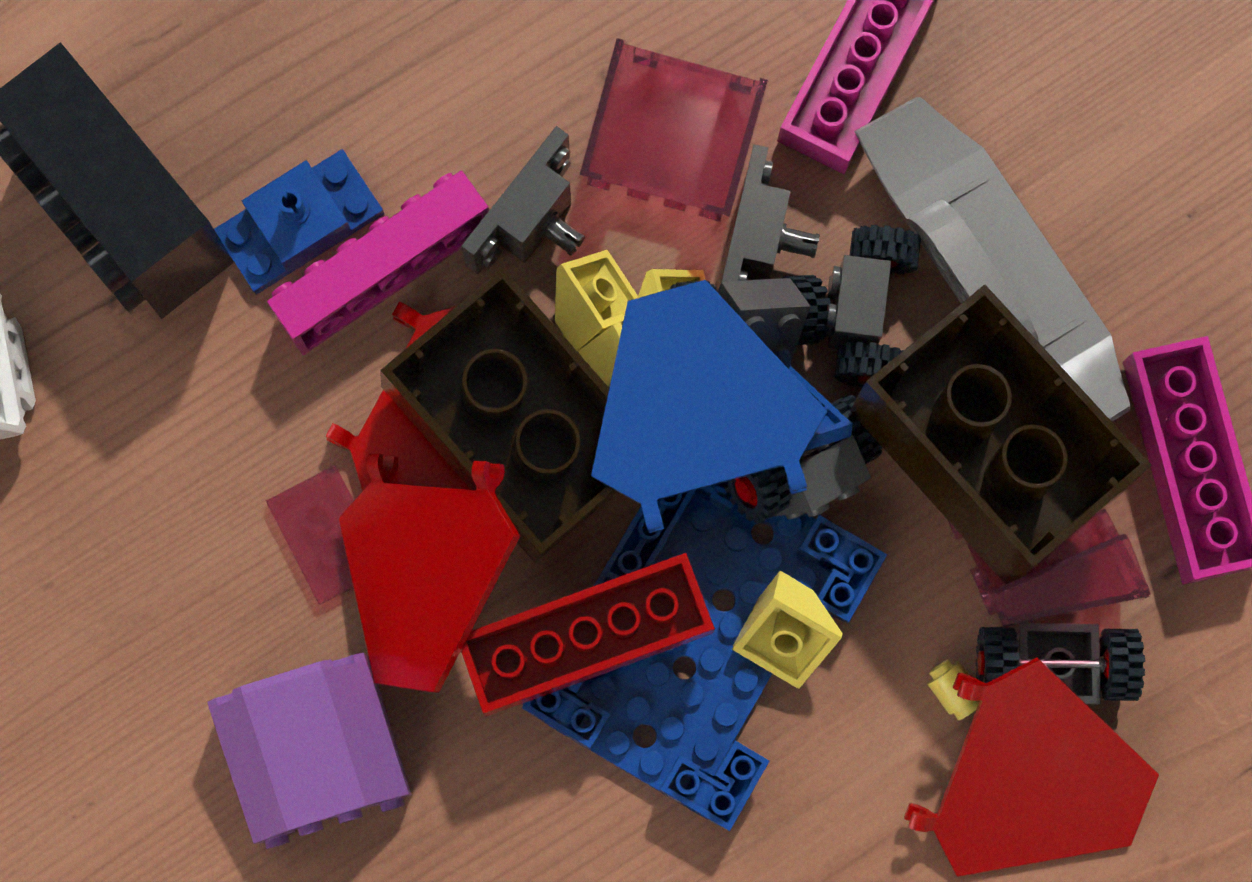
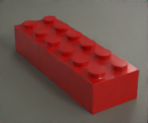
[461,553,715,717]

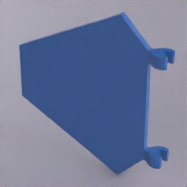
[591,280,827,534]

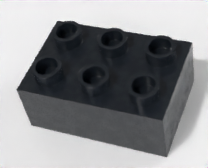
[0,42,234,319]

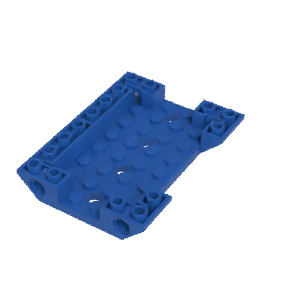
[522,482,888,831]

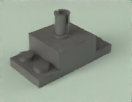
[461,126,585,274]
[722,144,820,282]

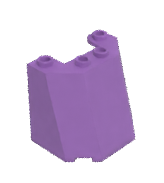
[207,652,412,849]

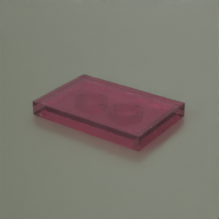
[266,465,354,605]

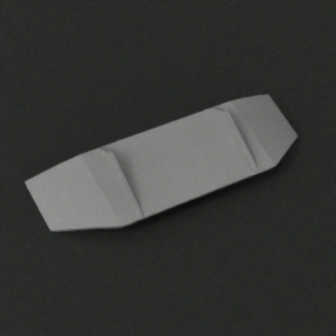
[854,97,1131,422]

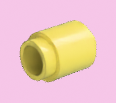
[927,659,980,721]

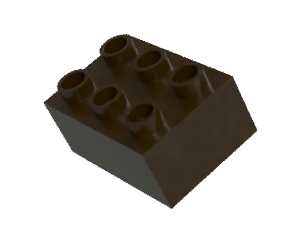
[380,268,617,563]
[850,285,1152,590]

